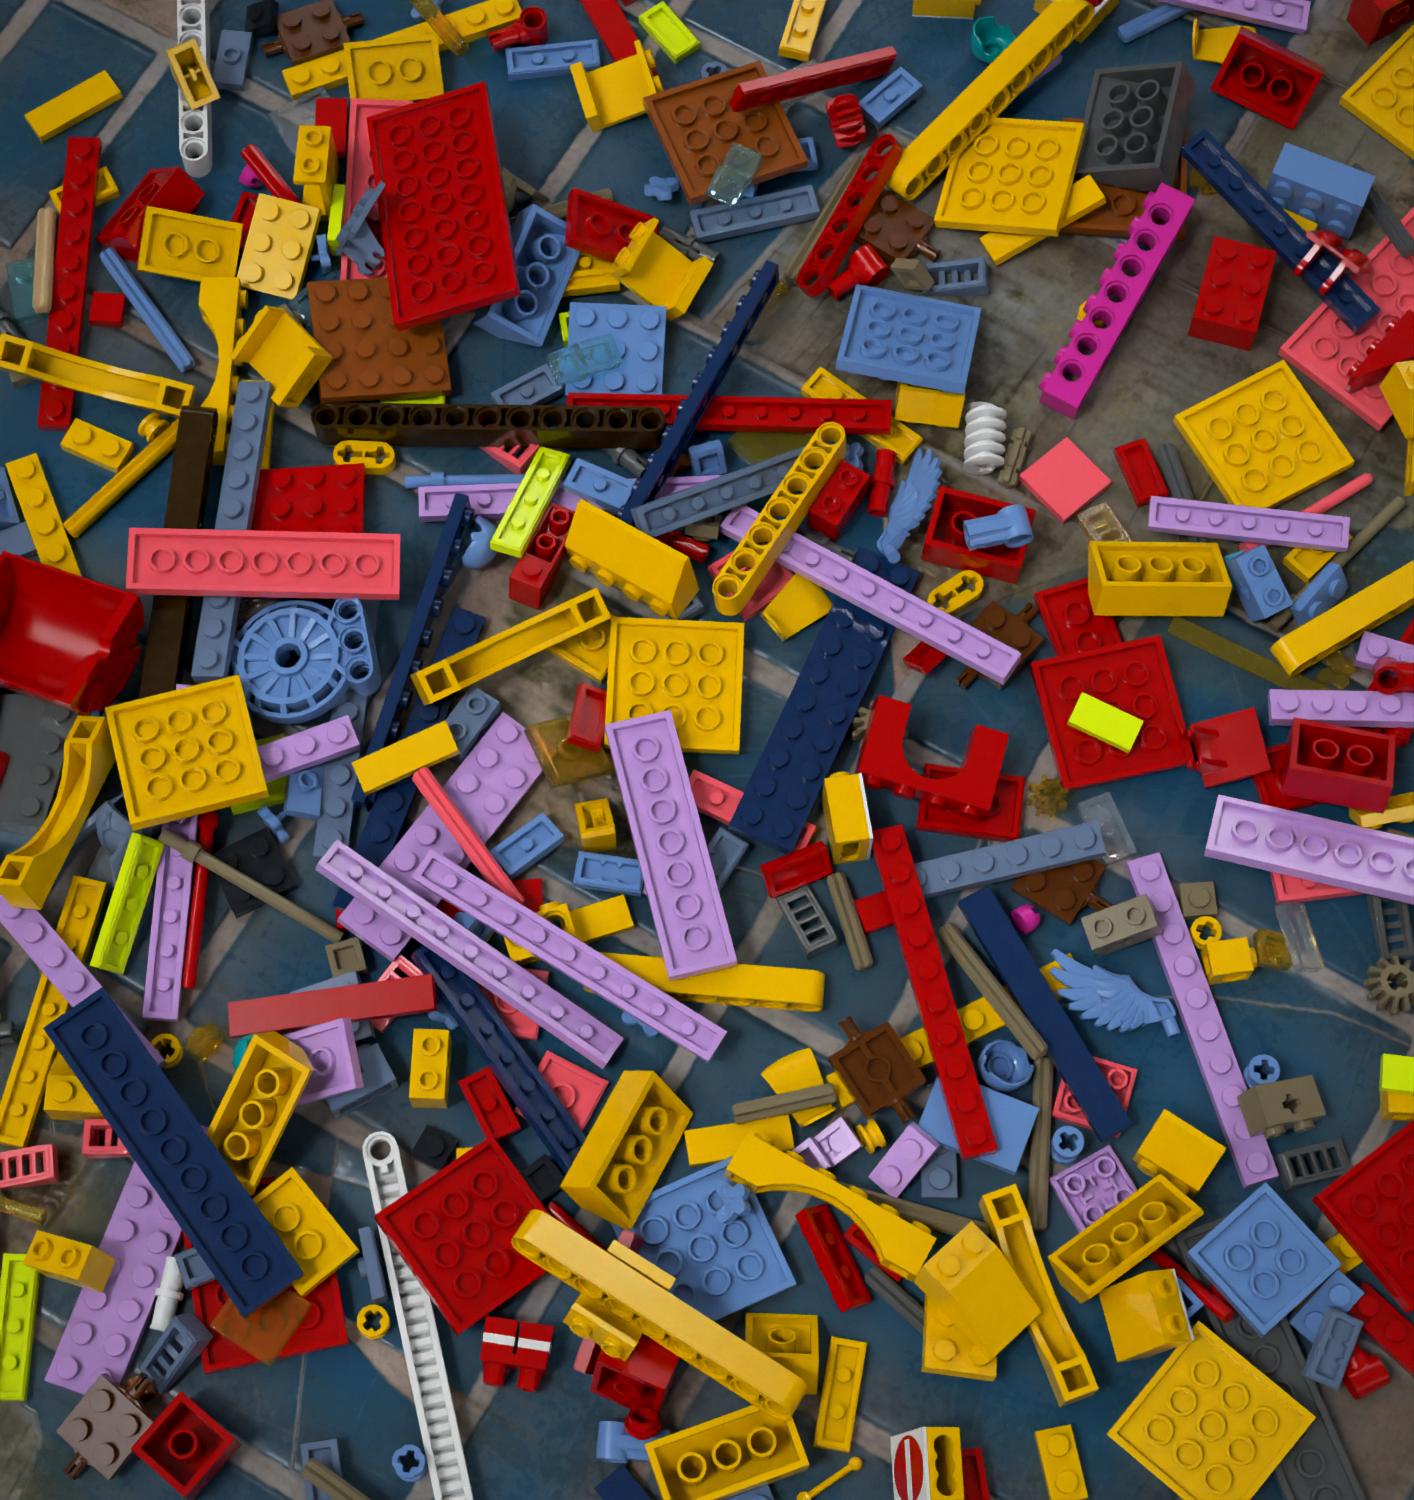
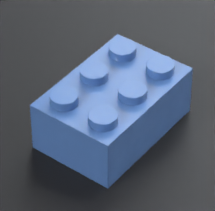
[1266,142,1376,239]

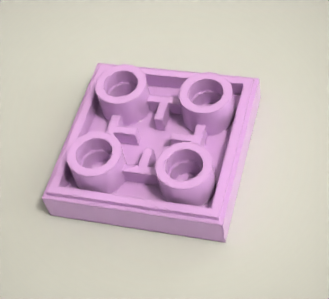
[1049,1145,1137,1233]

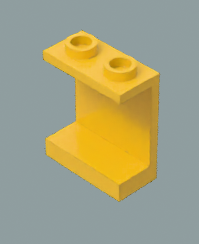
[570,39,664,133]
[293,125,339,222]
[611,217,714,321]
[230,305,333,409]
[563,1240,676,1362]

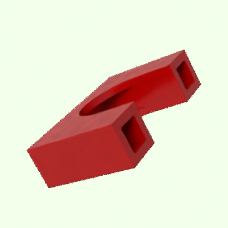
[854,695,1010,820]

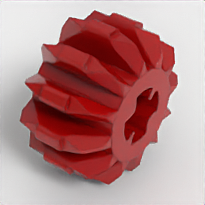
[825,93,867,149]

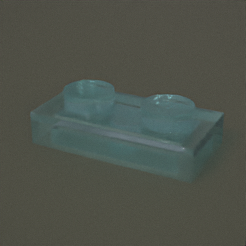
[6,258,49,325]

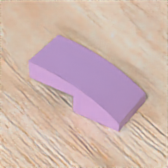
[792,1117,864,1171]

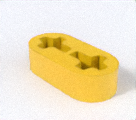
[333,440,396,475]
[927,570,984,616]

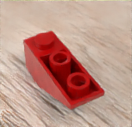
[1345,309,1414,393]
[509,502,575,610]

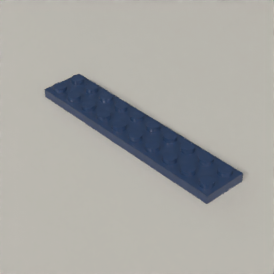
[728,547,920,854]
[43,987,306,1319]

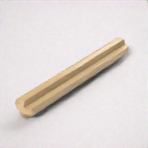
[32,207,56,314]

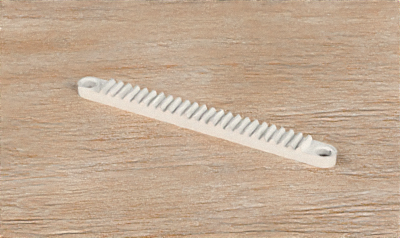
[362,1131,474,1500]

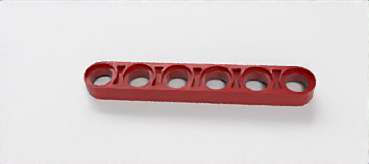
[796,134,903,297]

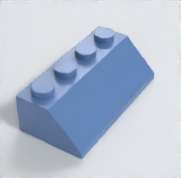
[473,204,580,347]

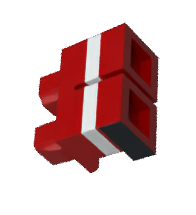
[480,1316,556,1393]

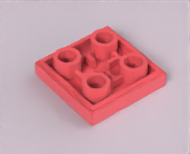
[1051,1056,1138,1138]

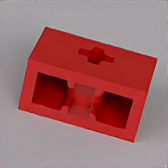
[807,460,870,543]

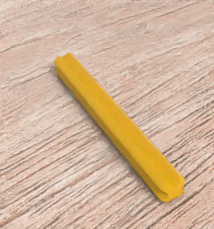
[63,418,179,538]

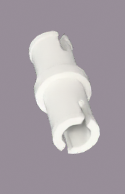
[150,1256,184,1332]

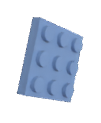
[565,302,666,399]
[1186,1182,1342,1338]

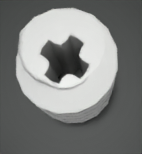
[963,401,1007,475]

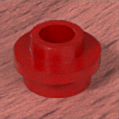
[624,1406,661,1440]

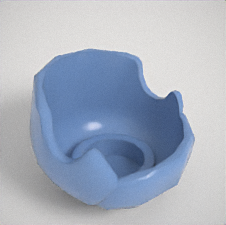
[461,515,498,569]
[978,1039,1034,1093]

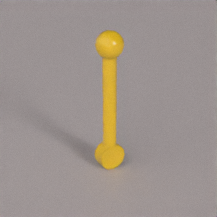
[797,1456,863,1500]

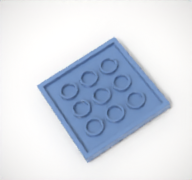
[835,284,982,394]
[610,1156,797,1323]

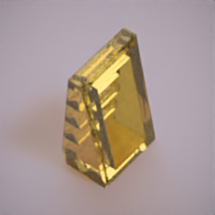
[1075,502,1132,542]

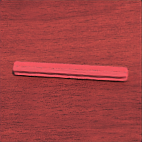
[412,767,524,905]

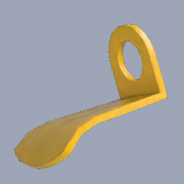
[1192,18,1256,64]
[760,573,832,642]
[761,1048,836,1128]

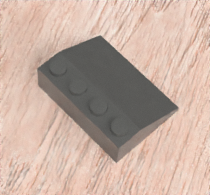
[1074,61,1195,191]
[0,694,89,837]

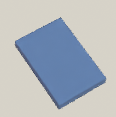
[918,1077,1040,1175]

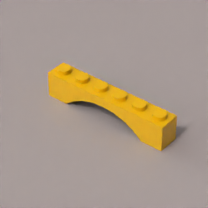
[198,276,248,466]
[0,333,197,419]
[410,587,611,706]
[0,715,116,910]
[724,1132,937,1282]
[978,1183,1099,1408]

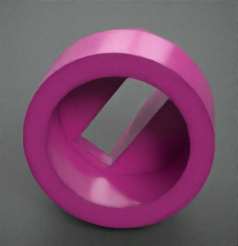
[238,164,263,188]
[1010,904,1041,935]

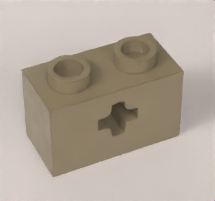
[1081,894,1164,958]
[1237,1075,1326,1139]

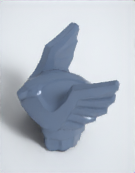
[72,793,162,887]

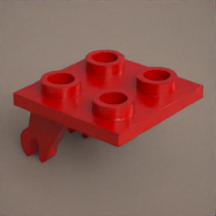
[1293,229,1373,296]
[1178,707,1272,789]

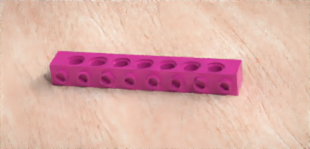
[1038,182,1196,420]

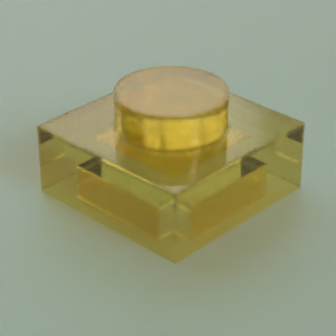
[1253,929,1294,971]
[185,1021,224,1064]

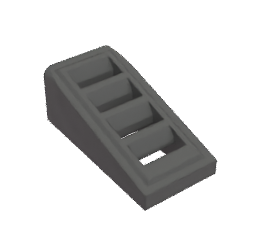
[776,885,838,960]
[1366,894,1414,960]
[1273,1138,1352,1192]

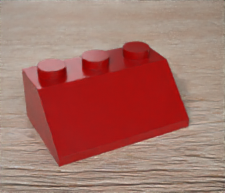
[1210,26,1325,130]
[95,166,205,264]

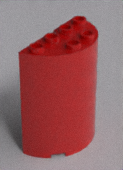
[0,551,144,715]

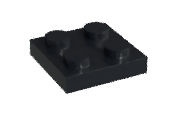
[211,827,298,919]

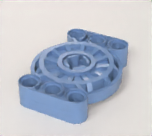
[228,597,381,725]

